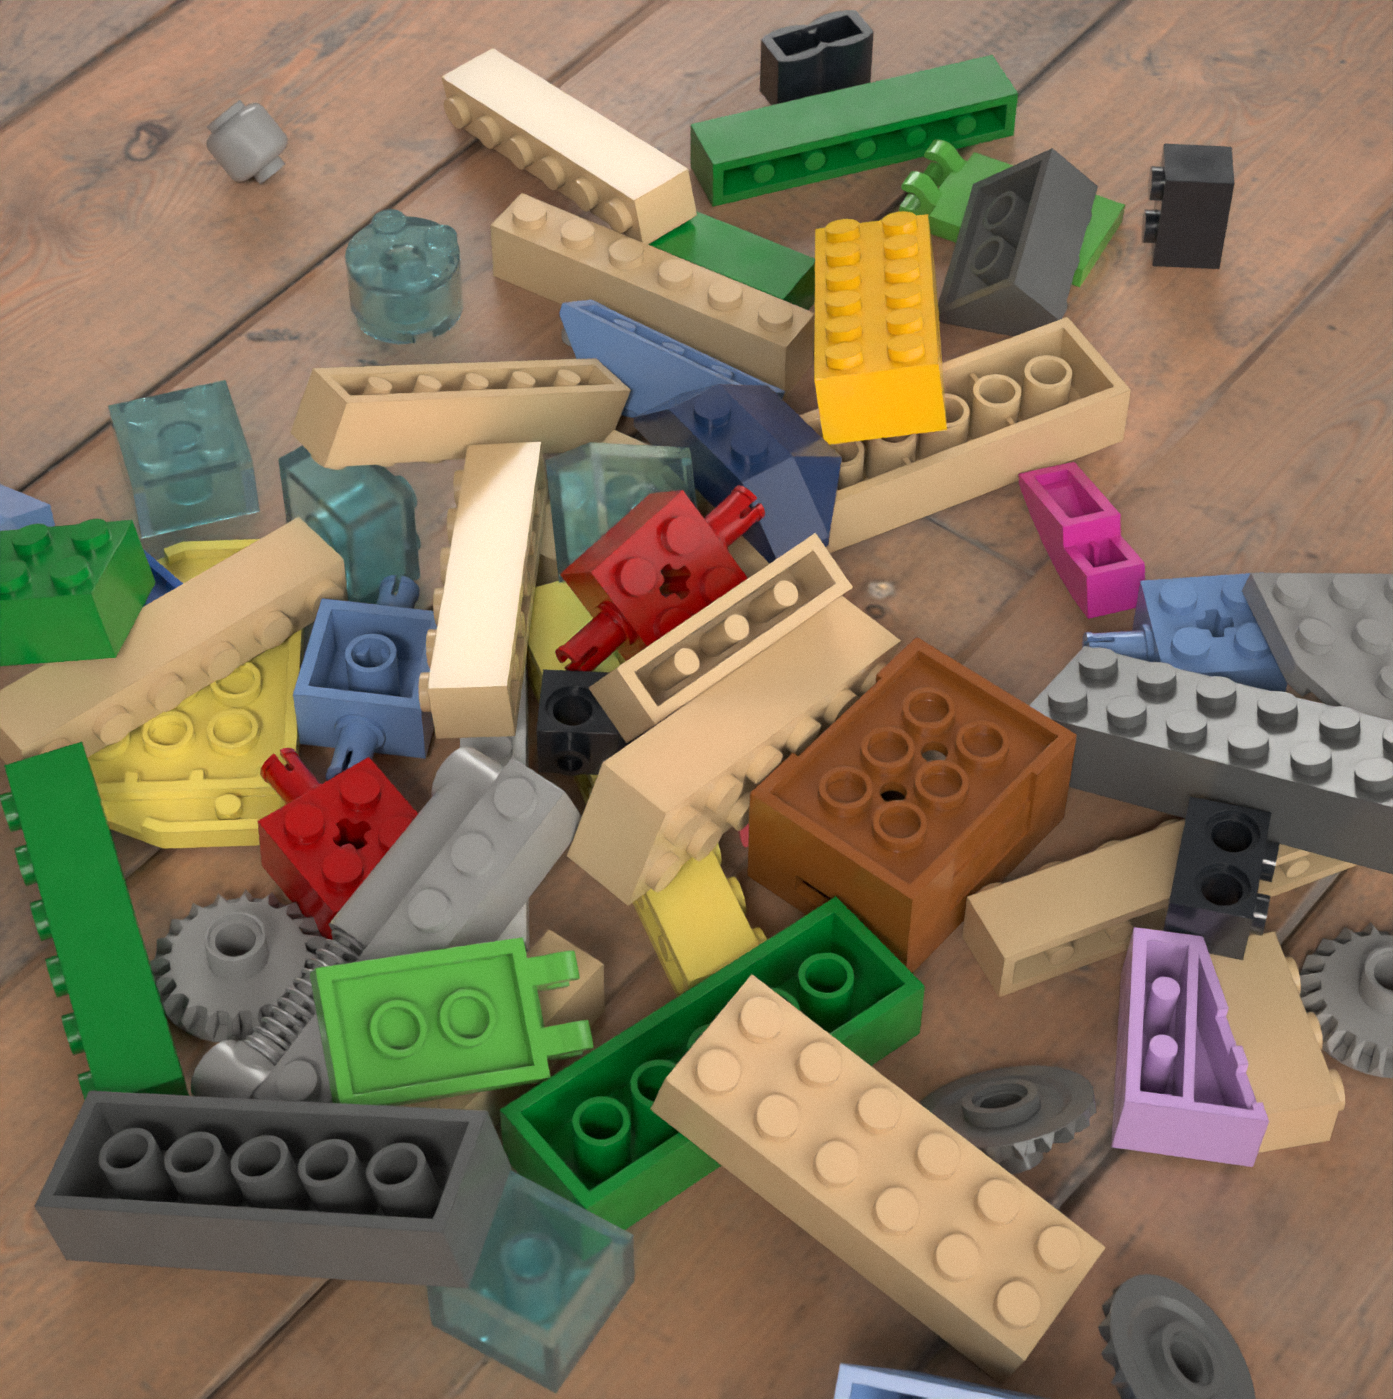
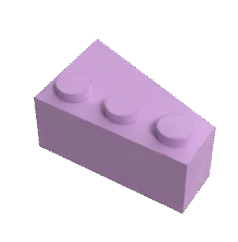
[1111,927,1269,1167]

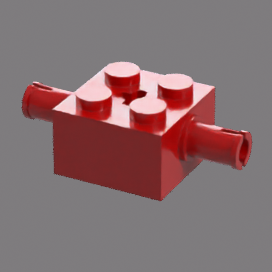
[555,485,765,672]
[257,748,418,945]

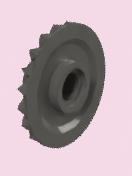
[919,1065,1096,1174]
[1098,1274,1256,1399]

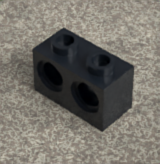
[536,669,675,776]
[1163,796,1280,960]

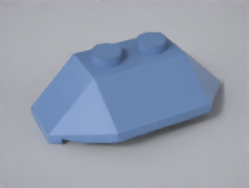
[559,299,785,418]

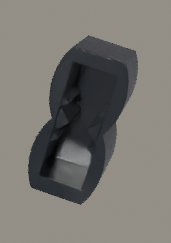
[760,10,874,105]

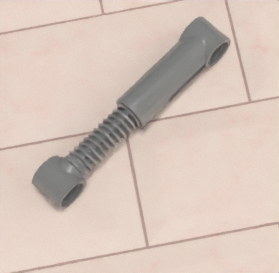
[191,746,504,1099]

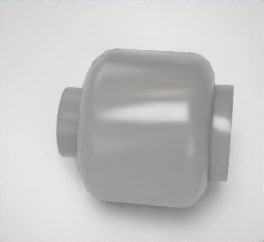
[207,100,288,184]

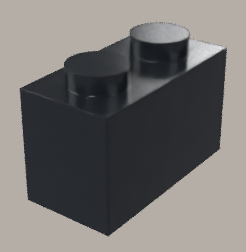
[1142,143,1235,269]

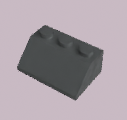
[938,148,1098,336]

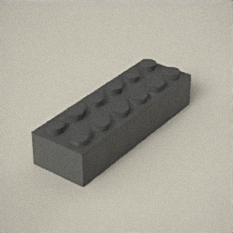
[1029,646,1393,874]
[34,1091,511,1288]

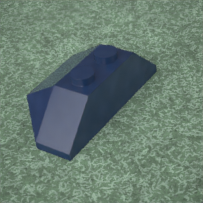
[633,384,842,564]

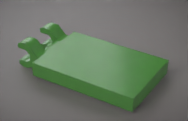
[899,140,1125,287]
[309,937,594,1106]

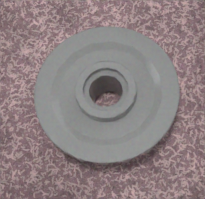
[150,889,326,1043]
[1300,922,1393,1078]

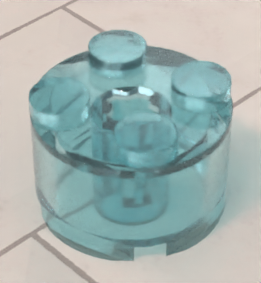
[345,209,463,344]

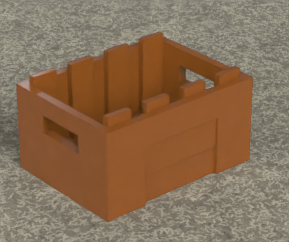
[747,637,1077,973]

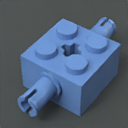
[1082,572,1287,692]
[293,575,437,781]

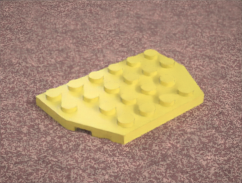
[88,539,304,849]

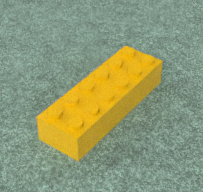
[814,211,947,445]

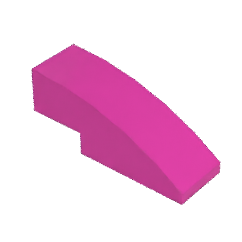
[1018,462,1145,619]

